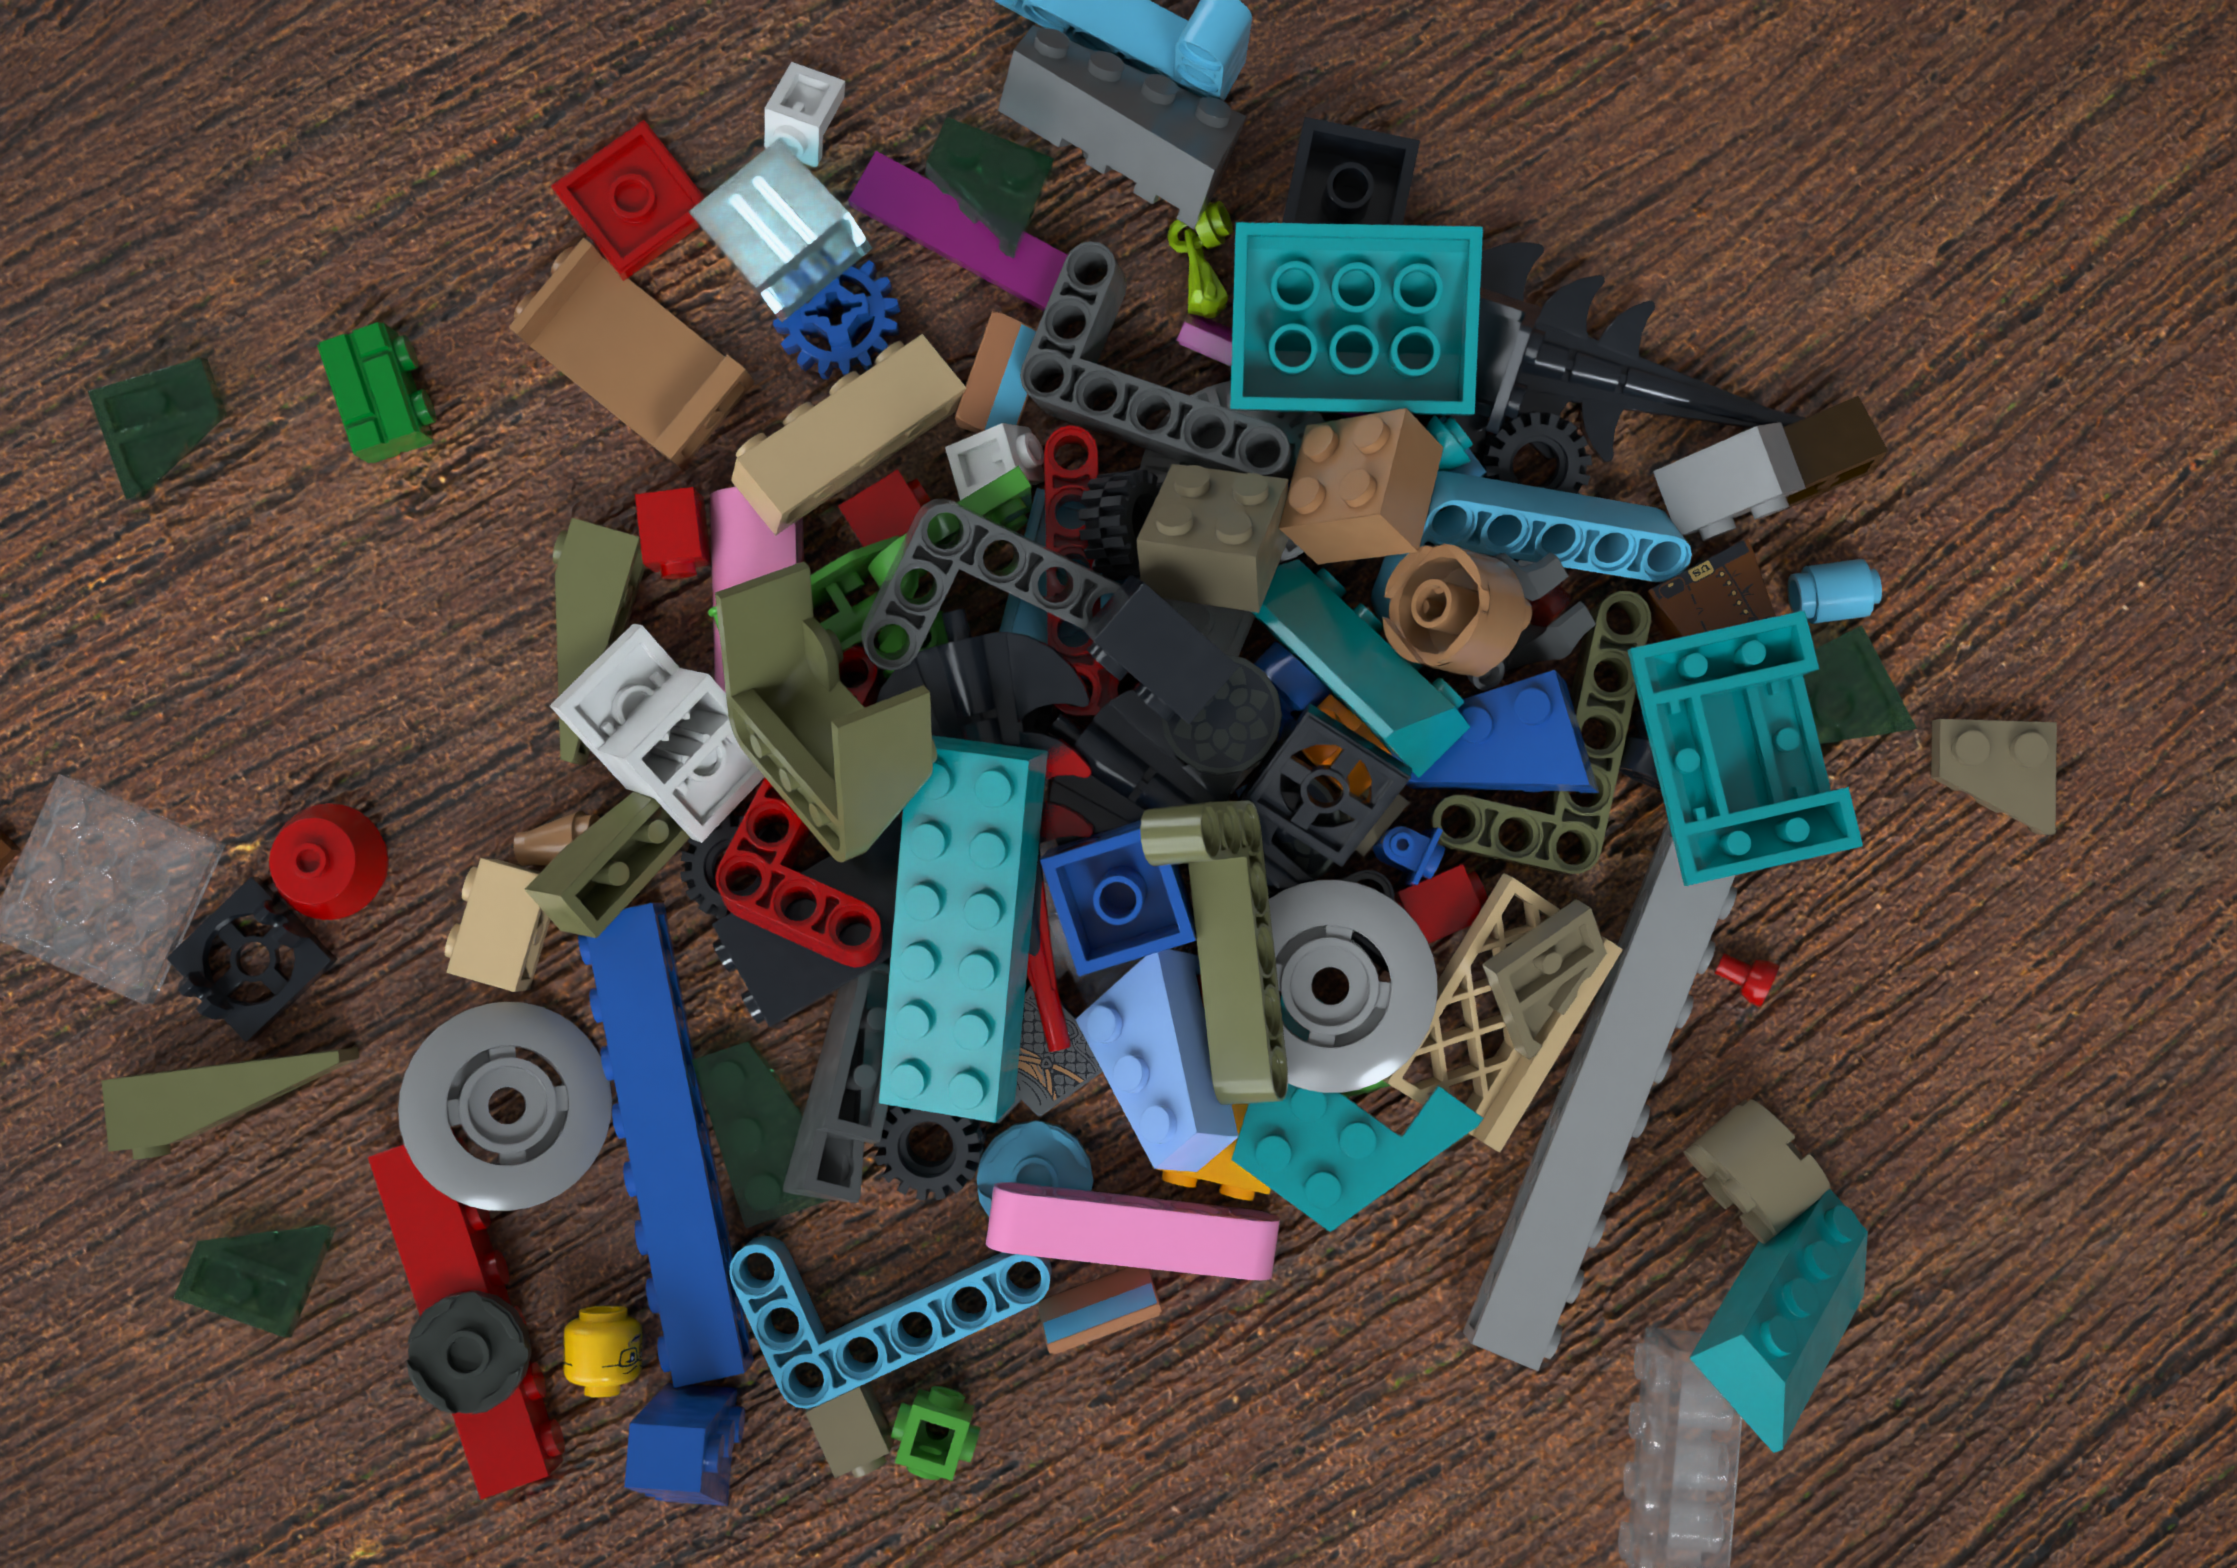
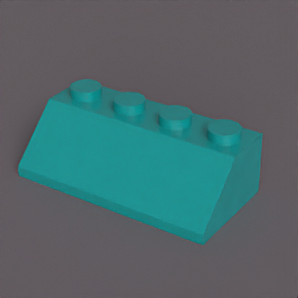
[1250,559,1470,778]
[1689,1189,1868,1453]

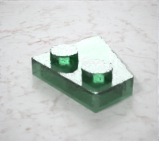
[925,117,1054,258]
[88,358,227,500]
[173,1224,337,1338]

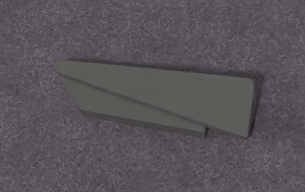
[783,958,891,1203]

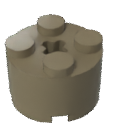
[1684,1099,1831,1244]

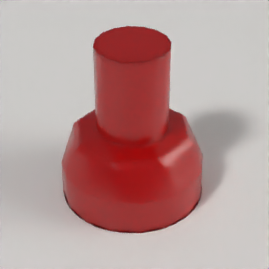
[1714,953,1780,1007]

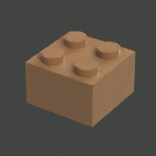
[1279,408,1444,564]

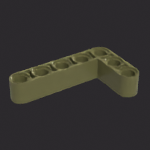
[1425,591,1651,874]
[1140,800,1288,1105]

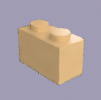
[445,858,551,992]

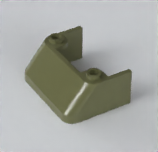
[715,561,937,862]

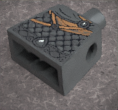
[996,986,1103,1124]

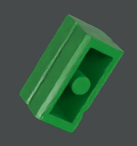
[317,322,437,463]

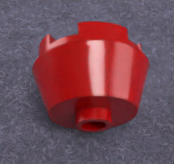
[269,803,389,920]

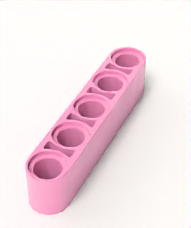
[986,1182,1280,1281]

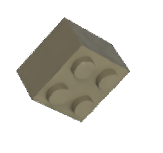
[1137,464,1289,613]

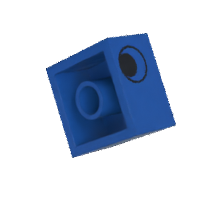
[1040,820,1196,977]

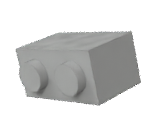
[1653,422,1806,541]

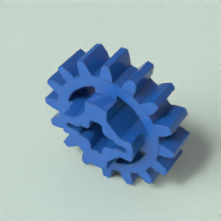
[773,251,901,380]

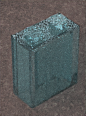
[689,138,873,322]

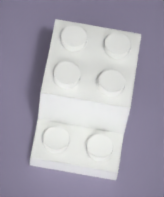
[550,624,764,843]

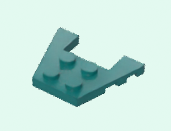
[1231,997,1484,1232]

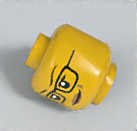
[563,1306,642,1397]

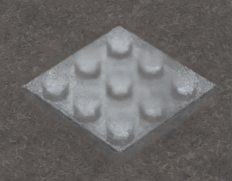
[0,774,226,1005]

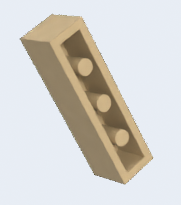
[731,334,966,536]

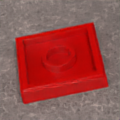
[550,120,715,281]

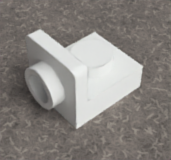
[764,62,845,167]
[945,423,1045,500]

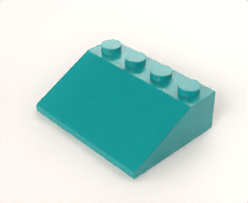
[1230,222,1483,416]

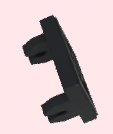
[1241,703,1412,866]
[166,877,338,1042]

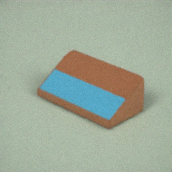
[955,310,1037,434]
[1038,1267,1162,1355]

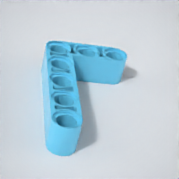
[993,0,1252,101]
[1371,471,1692,630]
[729,1236,1052,1409]

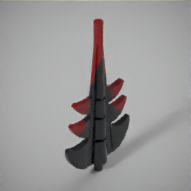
[876,608,1094,1052]

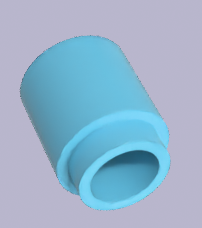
[1788,559,1882,624]

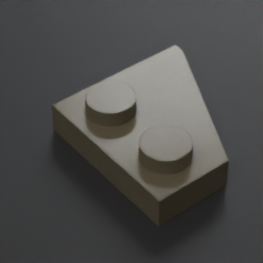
[1931,719,2057,835]
[1482,899,1607,1059]

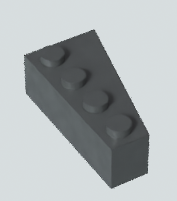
[998,25,1246,229]

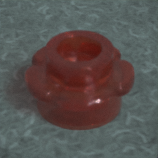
[1524,581,1573,627]

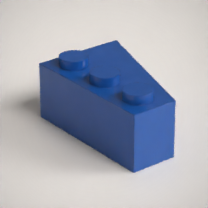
[1390,670,1599,793]
[624,1383,745,1506]

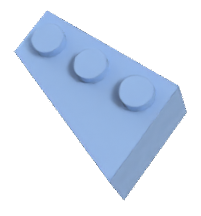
[1075,949,1239,1172]

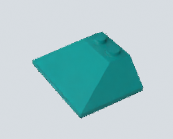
[1627,610,1863,886]

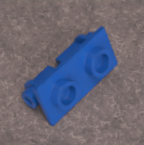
[1373,827,1445,885]

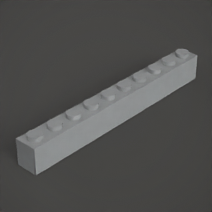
[1463,819,1737,1371]

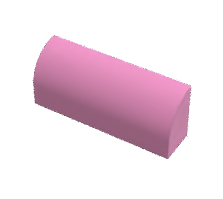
[710,487,804,693]

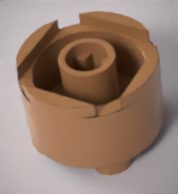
[1383,544,1532,677]

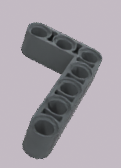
[1020,241,1296,483]
[861,498,1122,671]

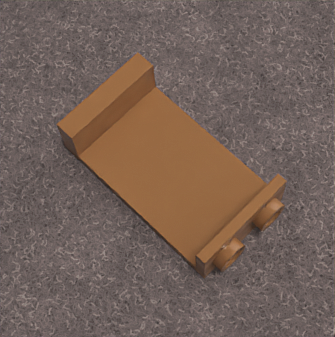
[509,238,755,470]

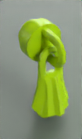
[1167,201,1233,318]

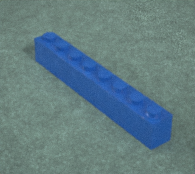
[578,903,754,1388]

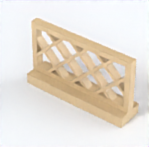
[1383,873,1623,1152]

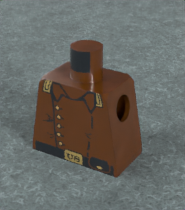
[1640,538,1776,640]

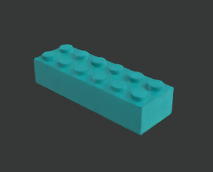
[879,735,1048,1123]

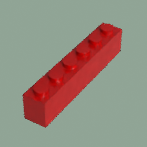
[367,1127,565,1500]

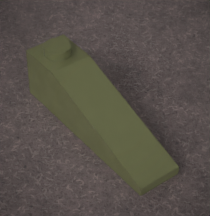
[553,518,645,766]
[525,792,690,938]
[101,1047,359,1160]

